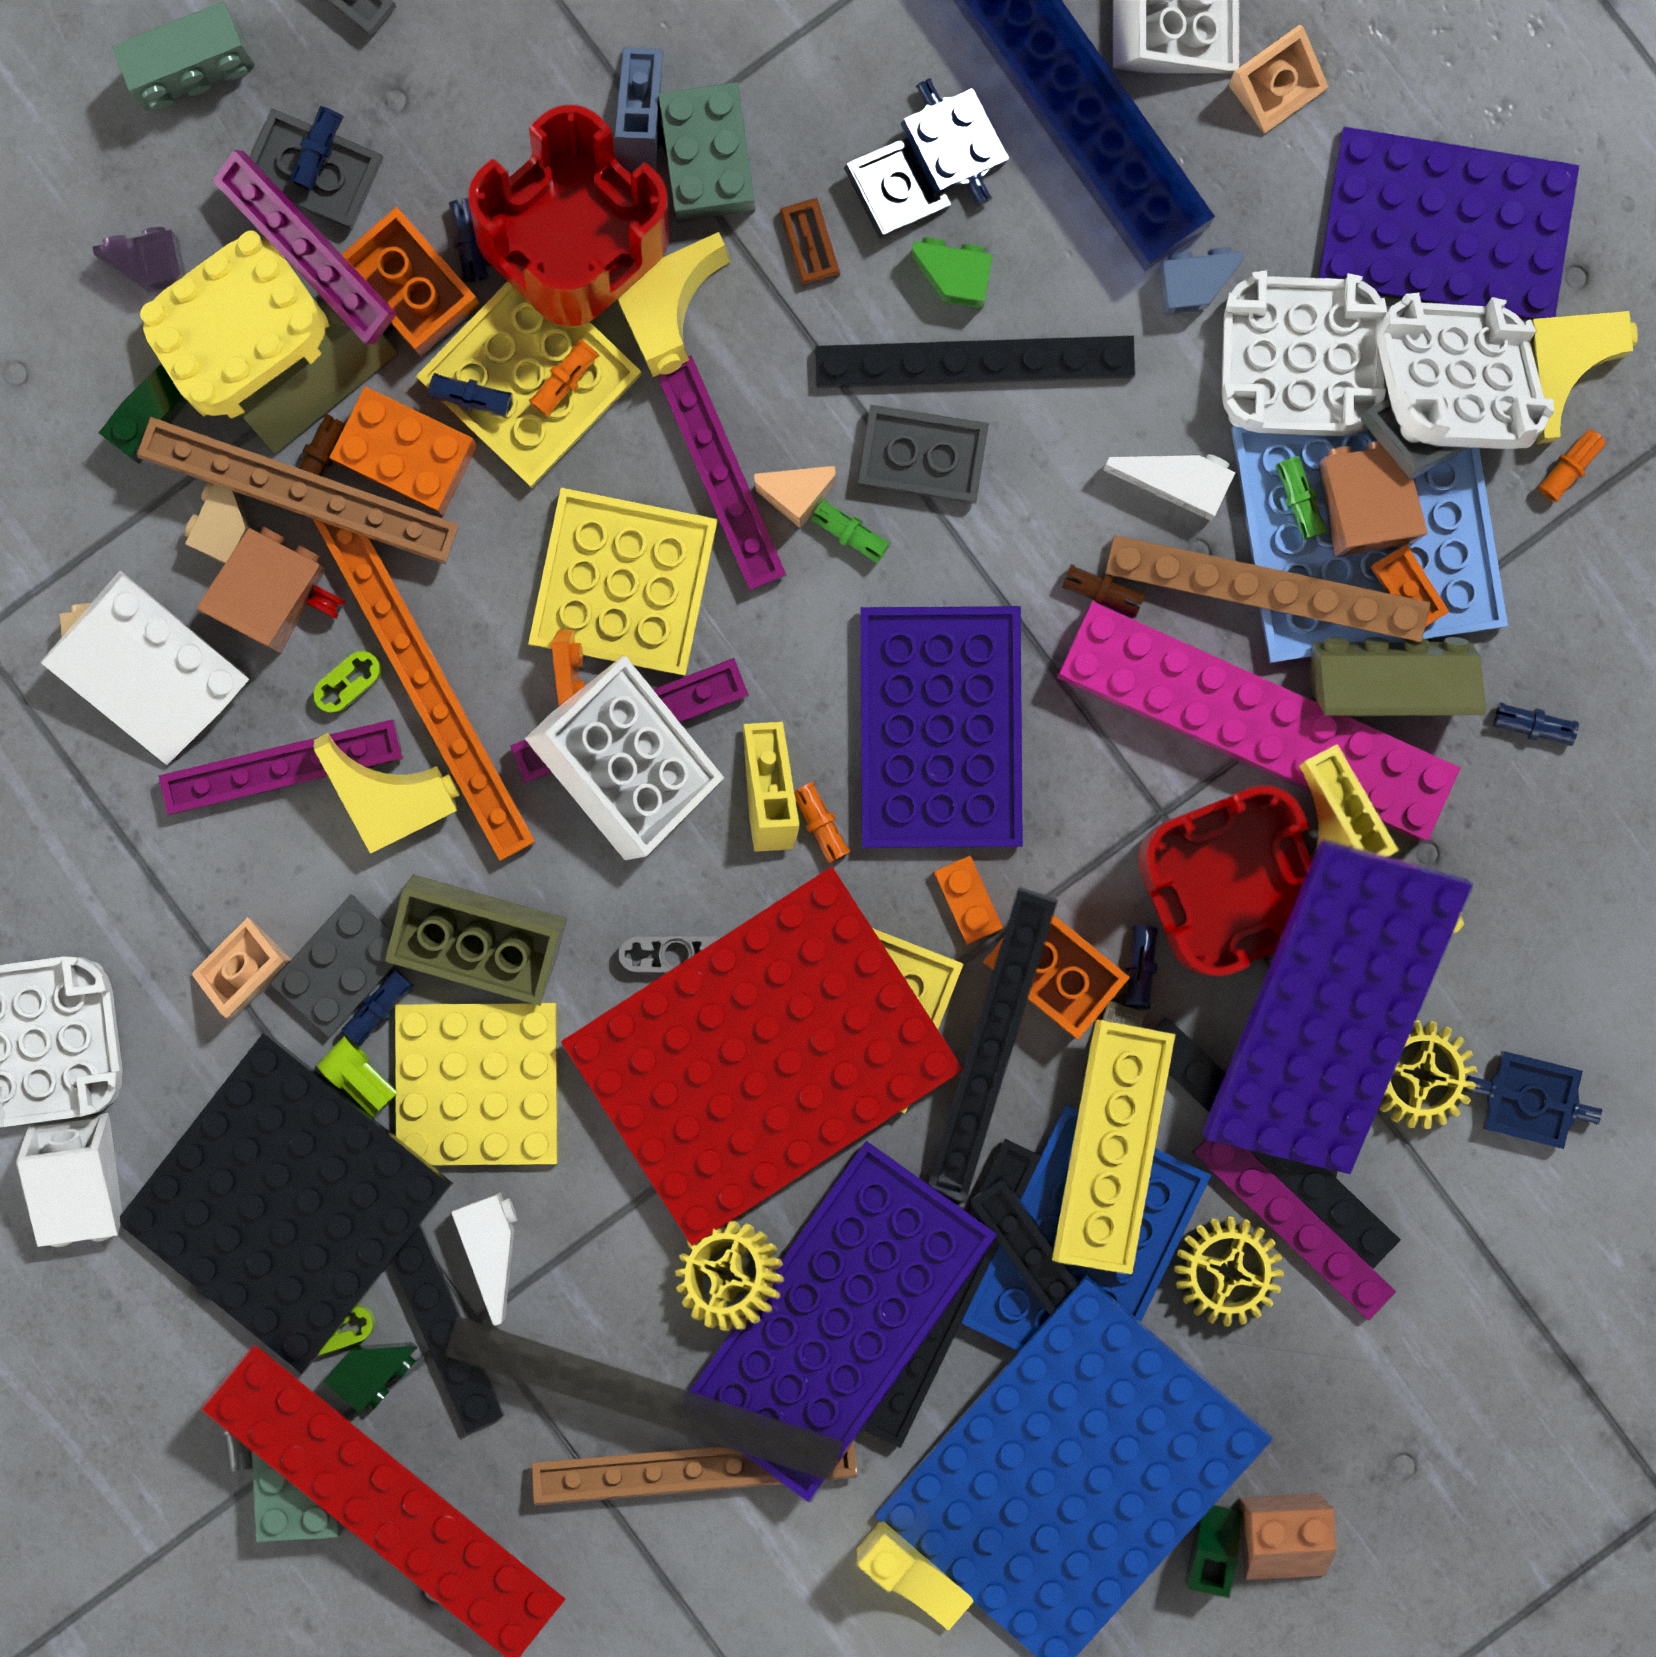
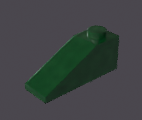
[99,363,188,464]

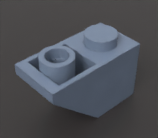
[1159,247,1244,316]

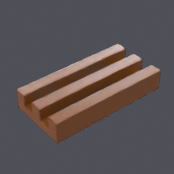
[779,197,840,287]

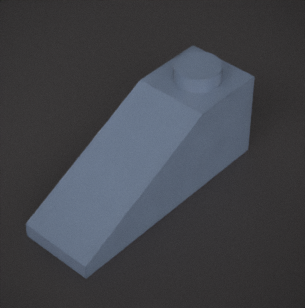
[615,47,663,171]

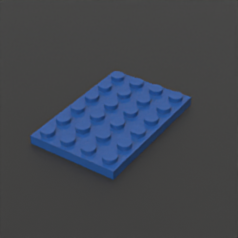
[961,1104,1211,1351]

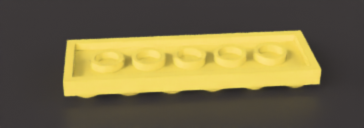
[1052,1019,1175,1274]

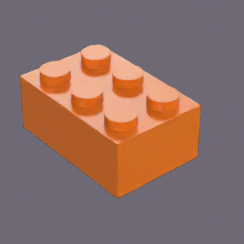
[341,206,481,358]
[329,386,478,516]
[983,915,1130,1040]

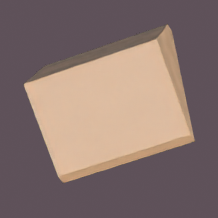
[1228,25,1329,133]
[754,466,836,528]
[191,917,291,1018]

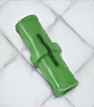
[1275,456,1327,540]
[810,499,891,564]

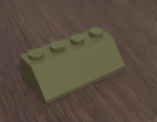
[239,300,399,455]
[1309,637,1486,716]
[385,874,567,1006]

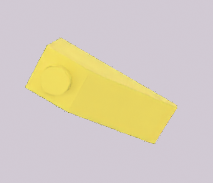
[743,722,800,852]

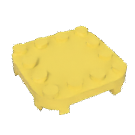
[140,231,330,419]

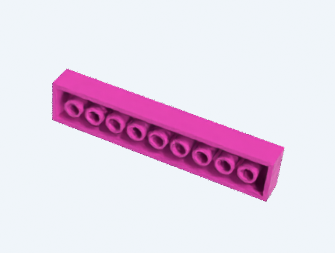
[1057,601,1461,843]

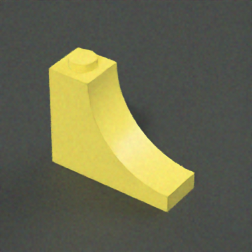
[617,232,731,377]
[1530,311,1638,444]
[314,733,460,854]
[1299,745,1399,862]
[857,1521,974,1631]

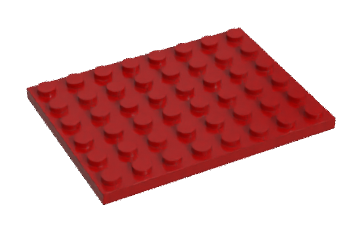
[560,866,963,1246]

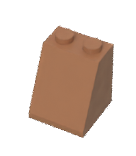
[1318,441,1428,557]
[196,527,326,653]
[1240,1493,1336,1580]

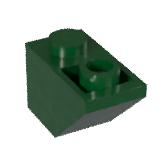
[323,1342,418,1413]
[1185,1504,1242,1598]

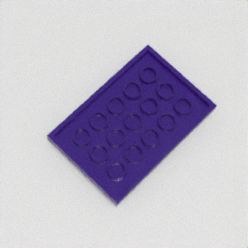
[1318,126,1580,321]
[860,606,1023,848]

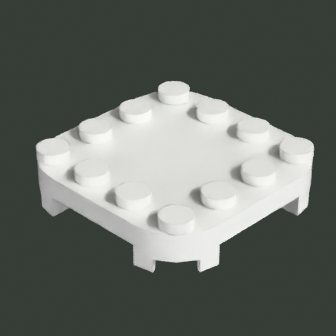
[1222,270,1387,436]
[1377,293,1554,449]
[0,956,123,1128]

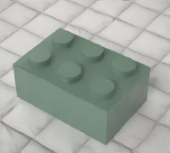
[111,1,255,111]
[659,82,755,221]
[252,1408,345,1542]

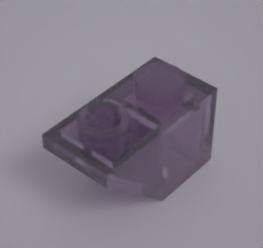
[92,227,186,292]

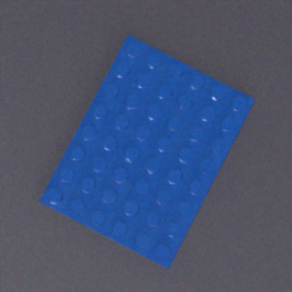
[875,1275,1273,1657]

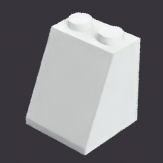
[16,1113,122,1247]

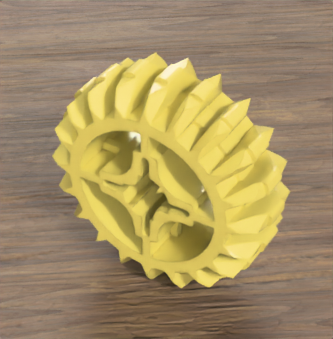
[1379,1020,1477,1129]
[1173,1216,1284,1326]
[675,1221,784,1332]

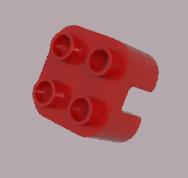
[468,105,669,326]
[1138,786,1312,976]

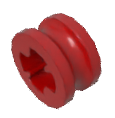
[305,585,346,619]

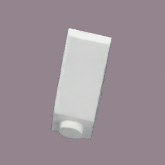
[1103,454,1236,521]
[451,1192,518,1326]

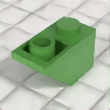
[911,237,993,309]

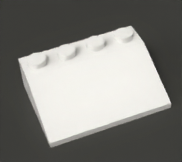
[1113,0,1239,74]
[41,570,249,765]
[525,656,724,860]

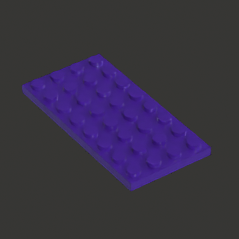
[1202,839,1473,1174]
[679,1141,997,1502]

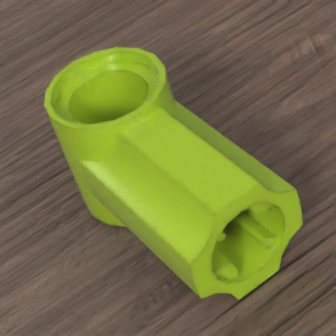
[316,1036,398,1117]

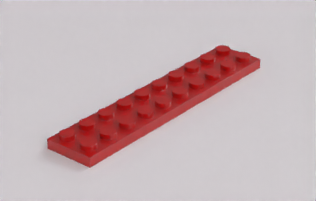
[201,1344,566,1657]

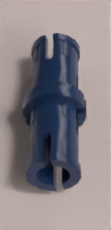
[288,106,344,191]
[449,198,488,283]
[428,373,513,418]
[1493,702,1579,746]
[1124,925,1158,1009]
[341,969,414,1046]

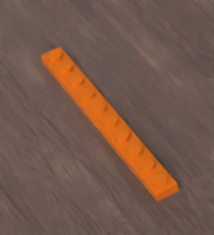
[312,518,536,862]

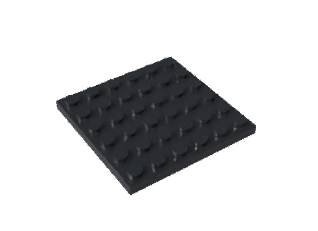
[120,1032,453,1374]

